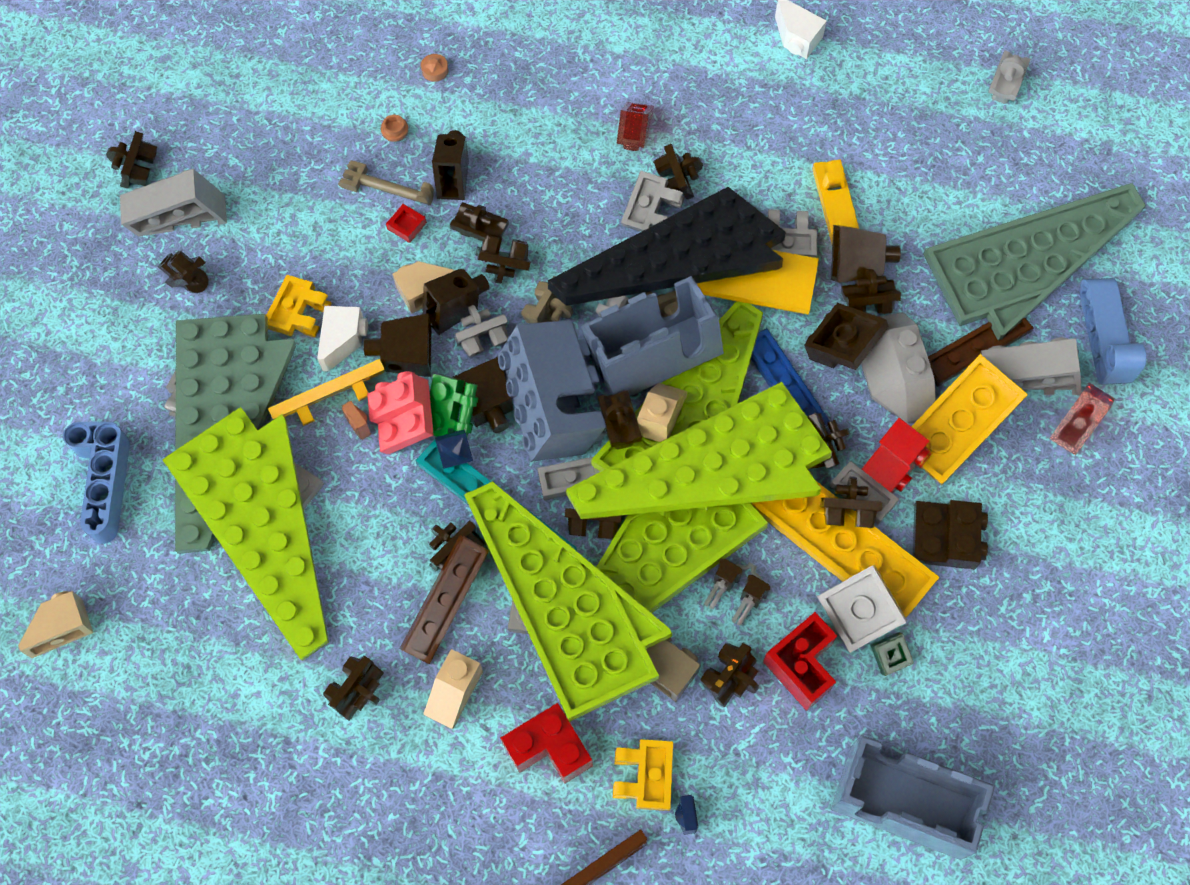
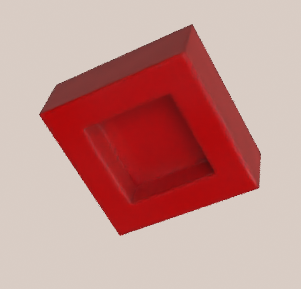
[386,204,427,243]

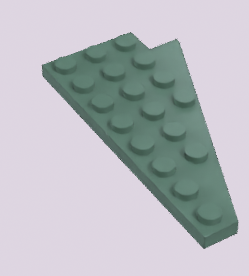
[923,183,1146,341]
[175,314,296,554]

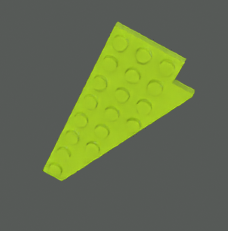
[591,301,763,516]
[566,382,832,519]
[162,407,329,661]
[464,481,672,722]
[596,503,768,613]

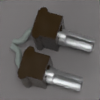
[704,559,770,626]

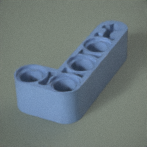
[1080,278,1146,385]
[63,422,130,544]

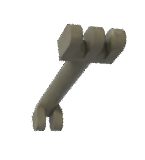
[338,160,434,206]

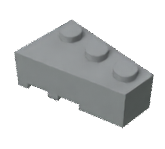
[120,168,227,237]
[981,337,1081,395]

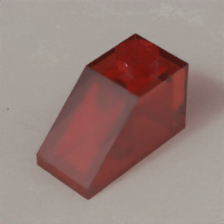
[616,102,654,151]
[1049,382,1115,456]

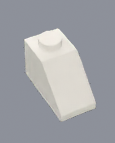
[775,0,827,59]
[317,306,368,371]

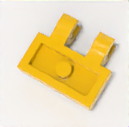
[266,275,332,338]
[612,739,673,811]

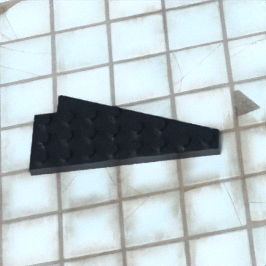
[548,187,786,306]

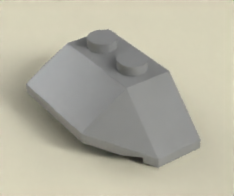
[861,312,936,424]

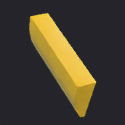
[696,250,819,315]

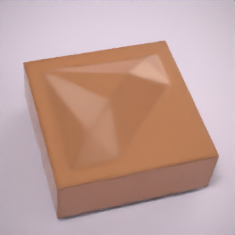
[342,401,371,440]

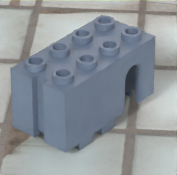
[581,276,724,396]
[498,320,607,462]
[831,735,995,860]

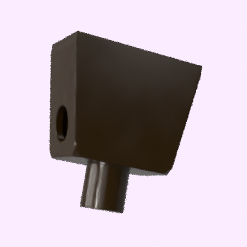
[432,130,469,200]
[831,225,901,283]
[422,269,490,336]
[364,314,432,377]
[453,357,514,433]

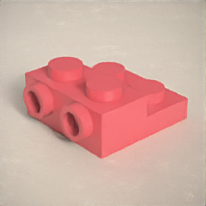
[367,371,434,454]

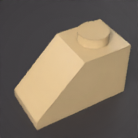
[392,261,456,314]
[637,383,687,442]
[18,591,93,658]
[424,649,483,730]

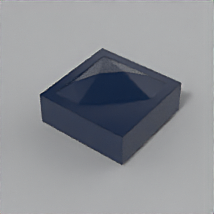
[435,429,473,469]
[675,795,698,835]

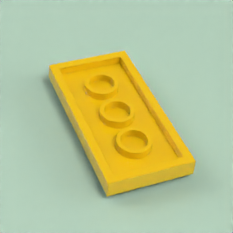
[911,354,1028,486]

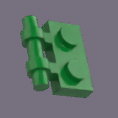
[430,374,478,437]

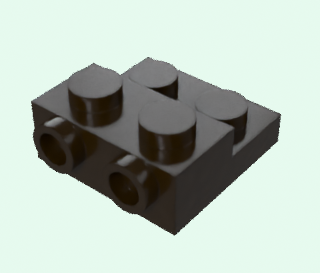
[804,303,889,370]
[913,500,988,570]

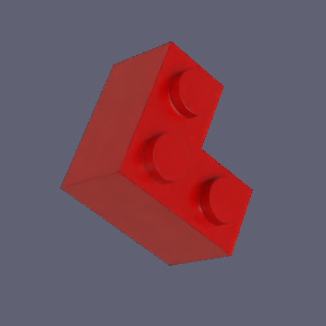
[862,418,932,494]
[763,612,837,711]
[500,703,593,784]

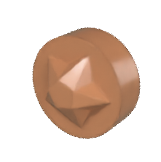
[421,54,449,82]

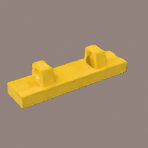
[812,159,859,244]
[268,359,385,426]

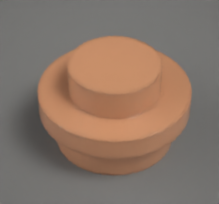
[381,114,408,142]

